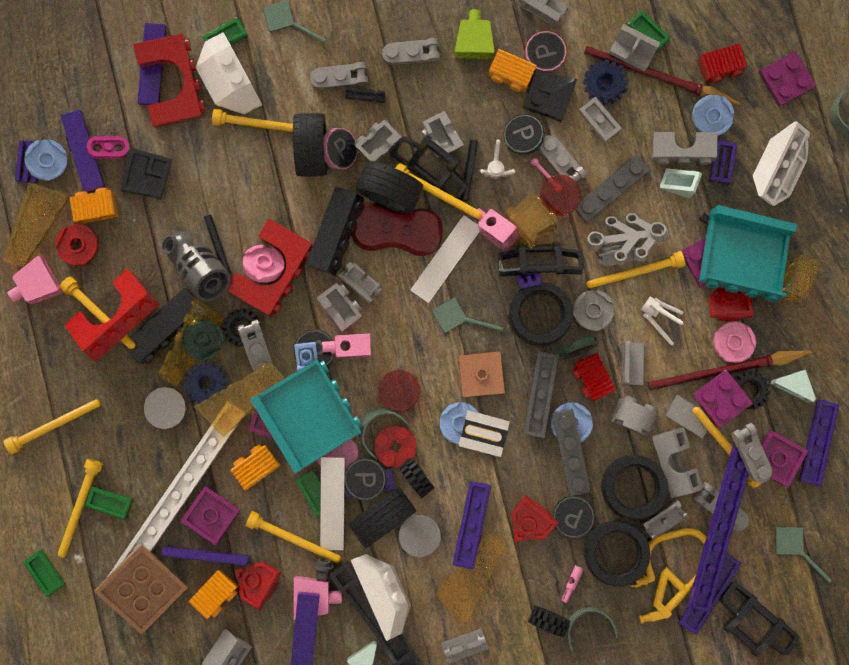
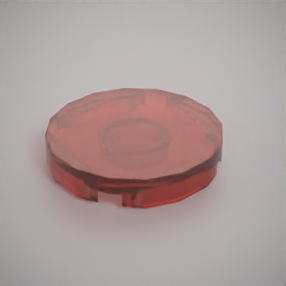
[540,175,581,216]
[379,370,420,411]

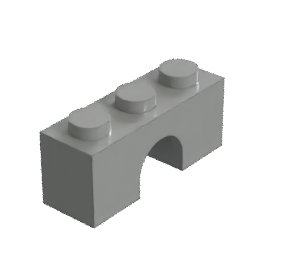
[652,132,717,165]
[652,427,703,498]

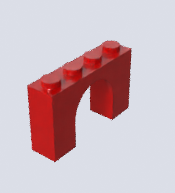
[133,33,206,128]
[227,218,313,317]
[65,268,159,362]

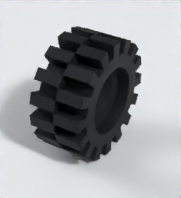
[222,308,262,347]
[733,371,771,409]
[399,458,435,499]
[528,606,570,637]

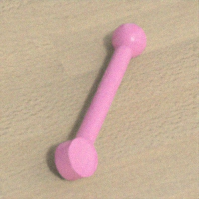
[531,158,563,192]

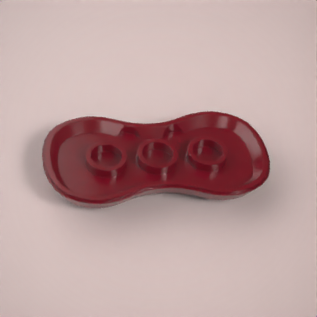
[351,203,443,256]

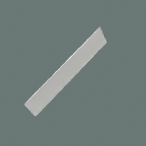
[410,215,480,303]
[320,457,345,550]

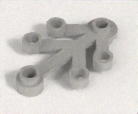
[587,213,668,265]

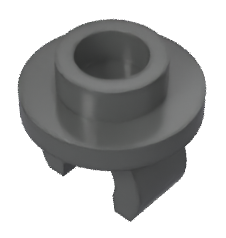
[313,558,334,582]

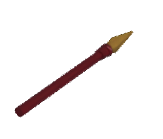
[584,46,740,106]
[648,351,812,390]

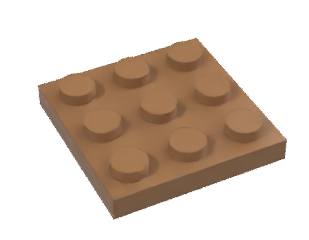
[94,543,188,635]

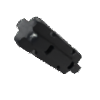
[345,87,386,103]

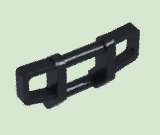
[390,134,468,199]
[498,242,584,277]
[719,582,800,657]

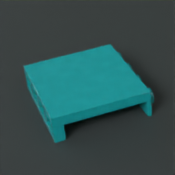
[699,205,797,302]
[250,359,363,473]

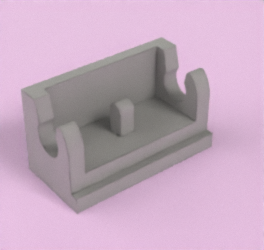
[666,394,713,438]
[639,500,688,540]

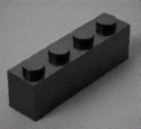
[306,186,364,276]
[122,287,205,364]

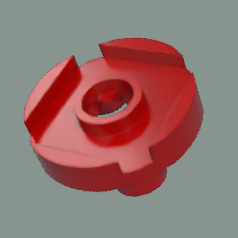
[55,224,99,266]
[374,426,416,468]

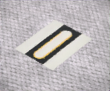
[458,410,510,457]

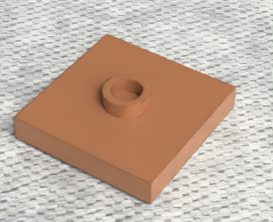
[459,352,505,397]

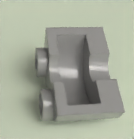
[422,111,464,159]
[354,120,402,162]
[317,283,362,331]
[610,395,658,437]

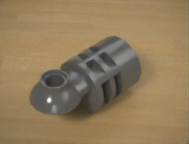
[162,231,231,302]

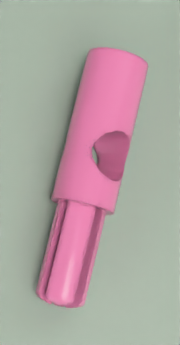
[561,565,584,603]

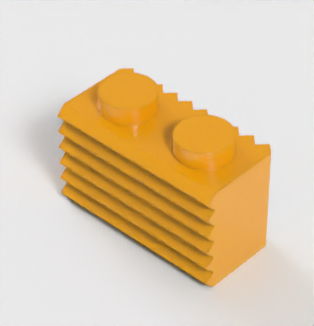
[488,49,537,92]
[70,188,119,224]
[231,444,281,491]
[188,568,239,619]

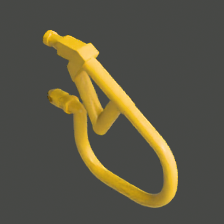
[630,528,707,624]

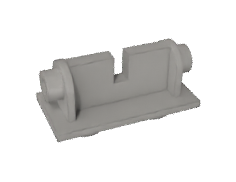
[595,242,640,267]
[338,262,382,303]
[442,628,489,663]

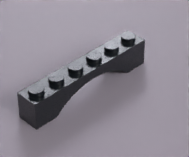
[329,560,424,665]

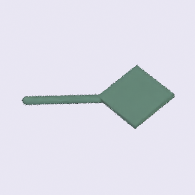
[263,0,327,43]
[432,297,504,333]
[776,527,832,583]

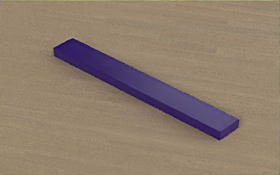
[687,442,749,613]

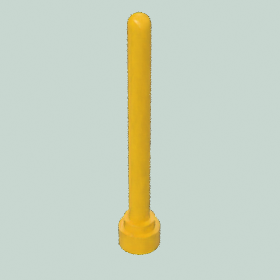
[212,109,293,132]
[396,163,483,219]
[586,251,685,289]
[60,277,136,349]
[4,399,101,455]
[692,407,762,488]
[58,459,103,558]
[245,511,342,564]

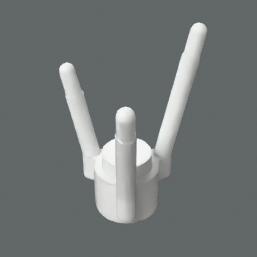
[480,140,515,179]
[640,296,683,346]

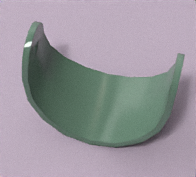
[829,91,849,138]
[359,407,410,460]
[566,607,618,653]

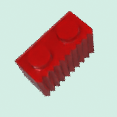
[697,43,748,84]
[572,353,616,402]

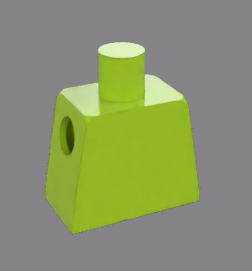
[455,9,494,59]

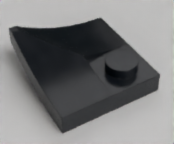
[523,69,577,122]
[121,148,172,200]

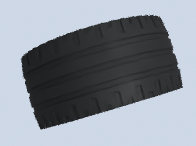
[293,113,328,177]
[356,161,423,214]
[509,282,573,346]
[601,455,668,520]
[348,487,416,548]
[584,520,650,586]

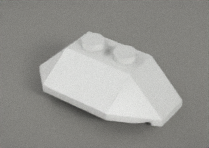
[196,33,263,115]
[753,122,810,206]
[351,554,411,641]

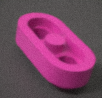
[87,136,129,159]

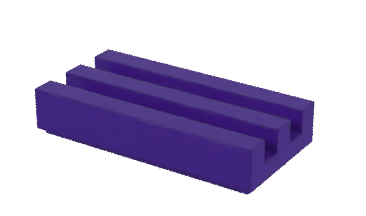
[15,140,38,184]
[709,140,737,185]
[515,273,541,288]

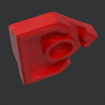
[708,287,754,321]
[511,495,558,542]
[234,562,282,610]

